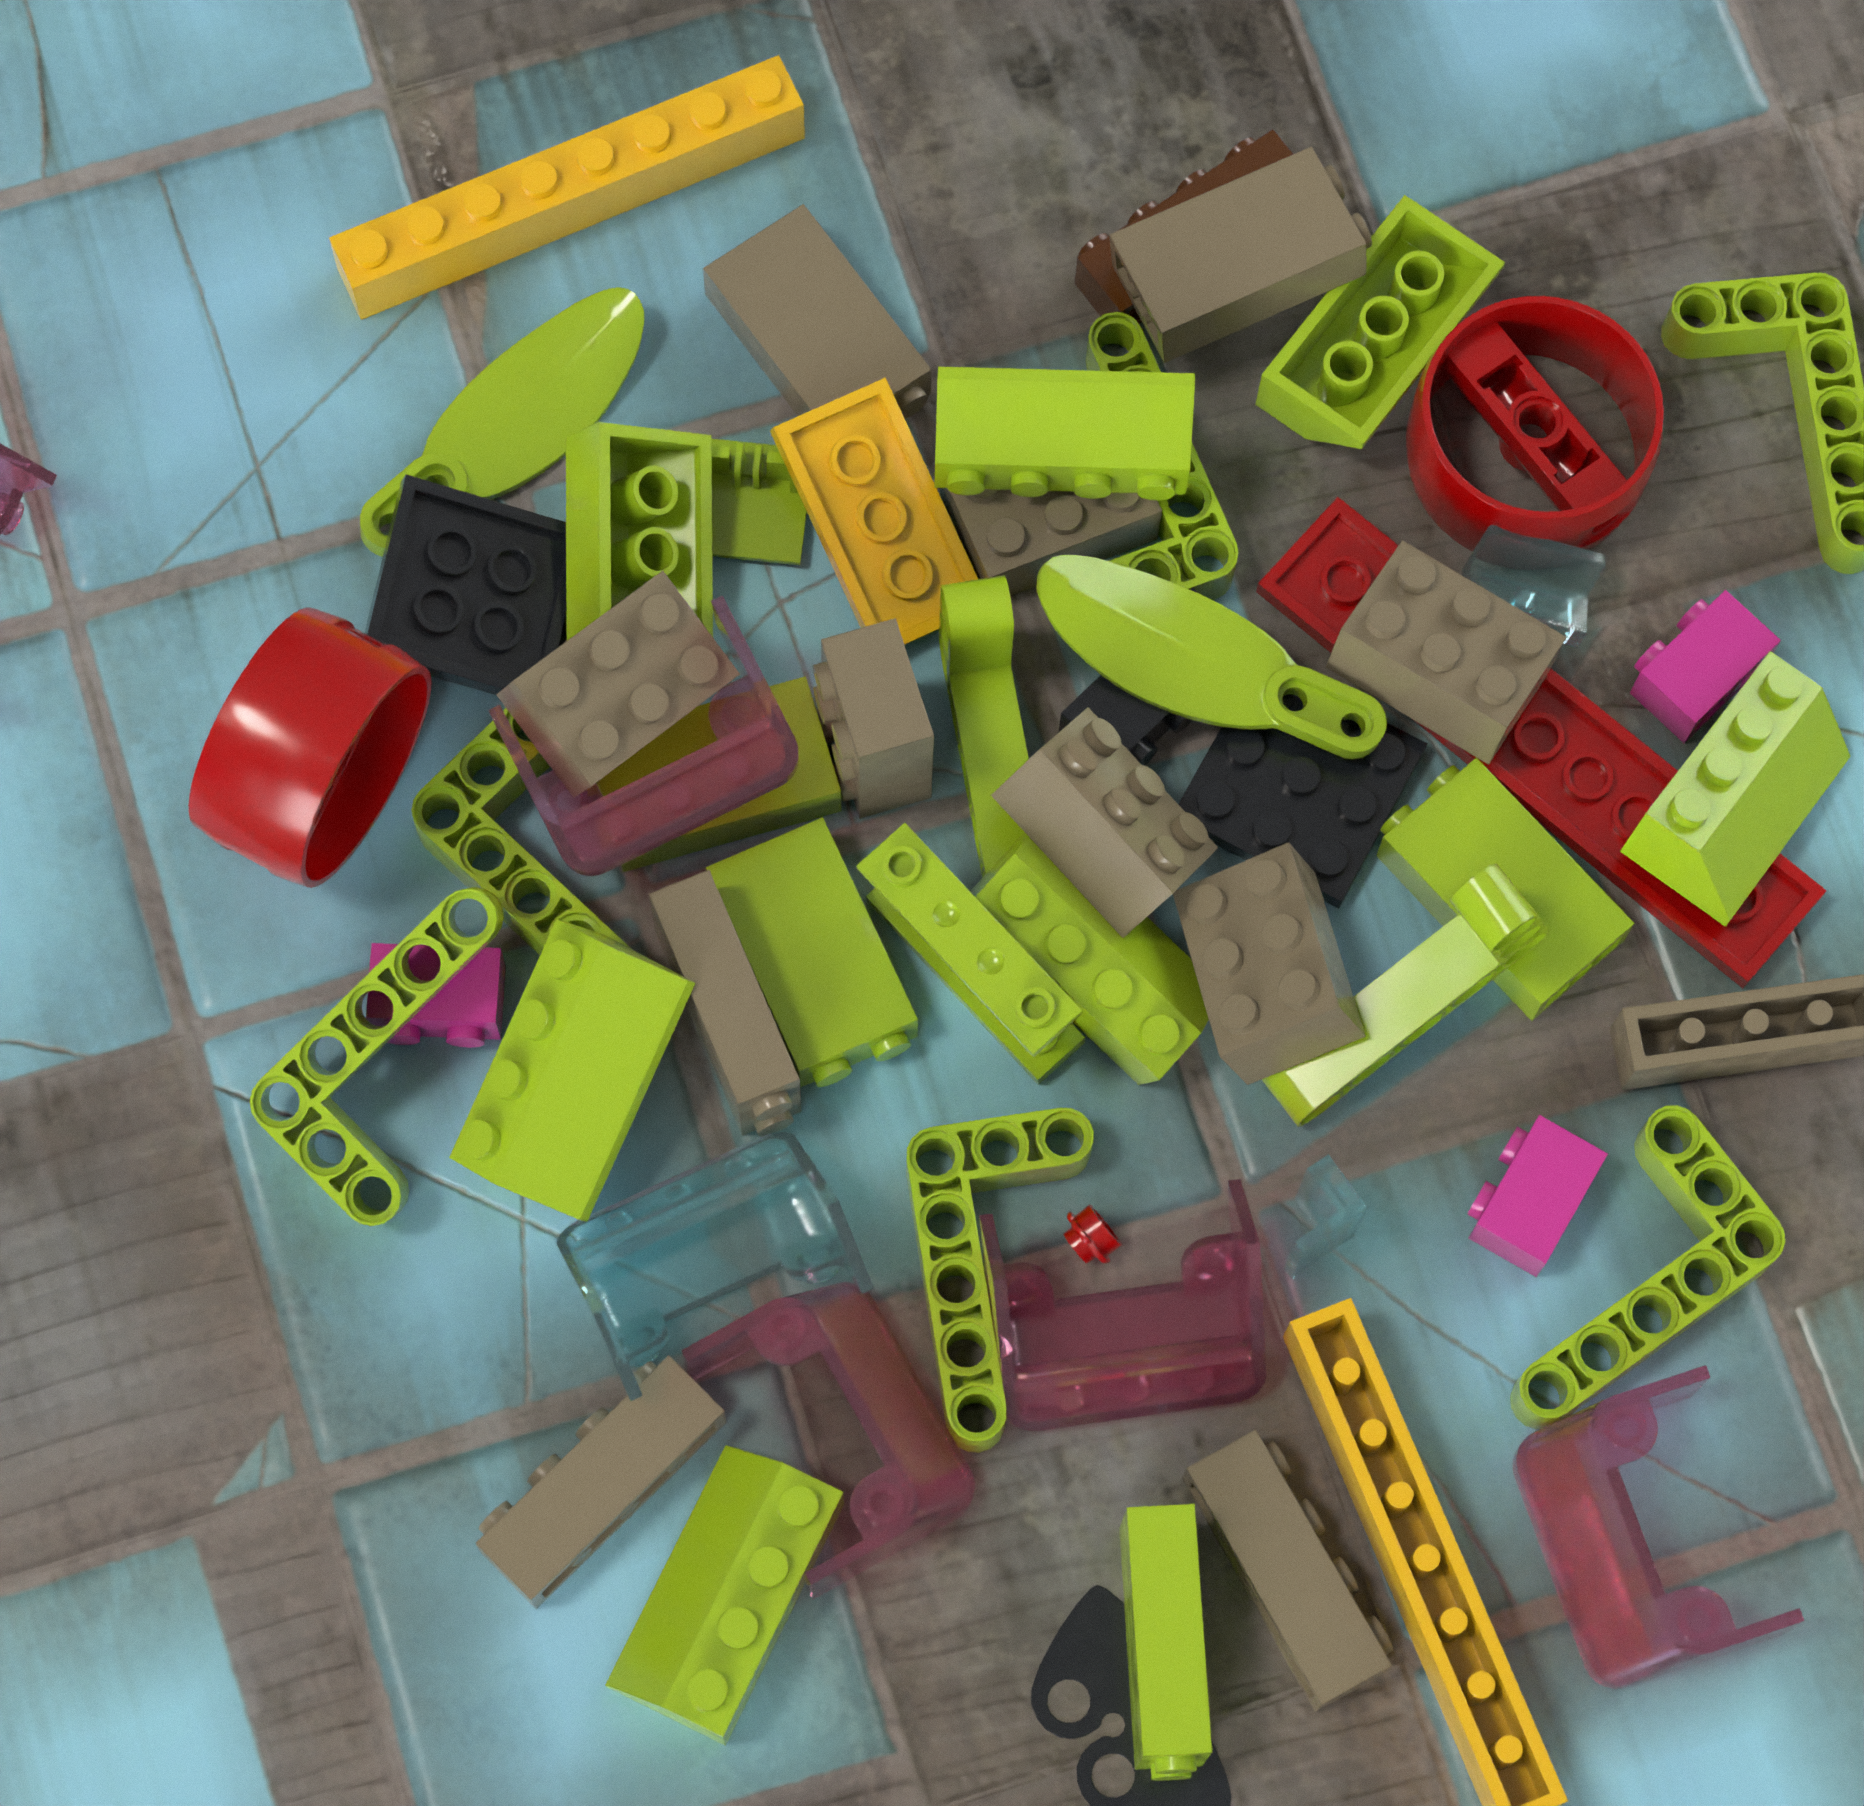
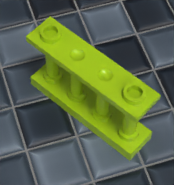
[856,823,1086,1085]

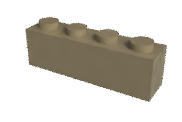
[1609,974,1864,1090]
[475,1355,727,1609]
[1182,1430,1393,1712]

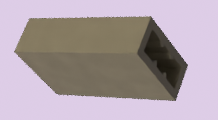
[1109,146,1372,363]
[703,204,932,419]
[649,870,802,1136]

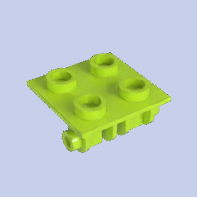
[711,438,807,565]

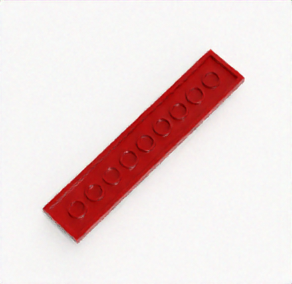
[1256,497,1827,989]

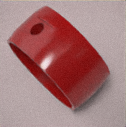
[1406,296,1664,565]
[188,607,432,888]

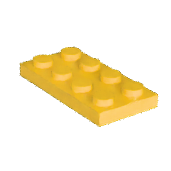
[770,377,978,645]

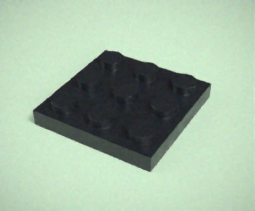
[364,474,567,695]
[1178,694,1428,909]

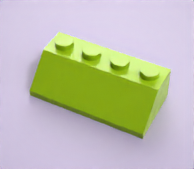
[1255,195,1506,449]
[934,367,1195,501]
[566,422,713,641]
[1620,651,1851,927]
[970,832,1209,1085]
[449,919,695,1222]
[605,1445,844,1746]

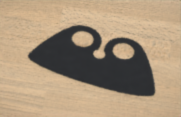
[1031,1585,1231,1806]

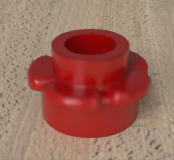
[1063,1204,1122,1264]

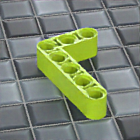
[1661,273,1864,574]
[1085,312,1239,600]
[938,575,1029,877]
[411,708,631,955]
[1261,864,1549,1127]
[249,887,504,1226]
[1510,1105,1785,1429]
[906,1108,1094,1453]

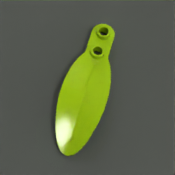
[360,287,644,557]
[1036,555,1387,759]

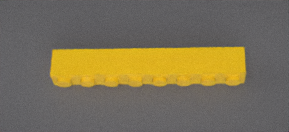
[329,55,805,320]
[1283,1298,1568,1806]

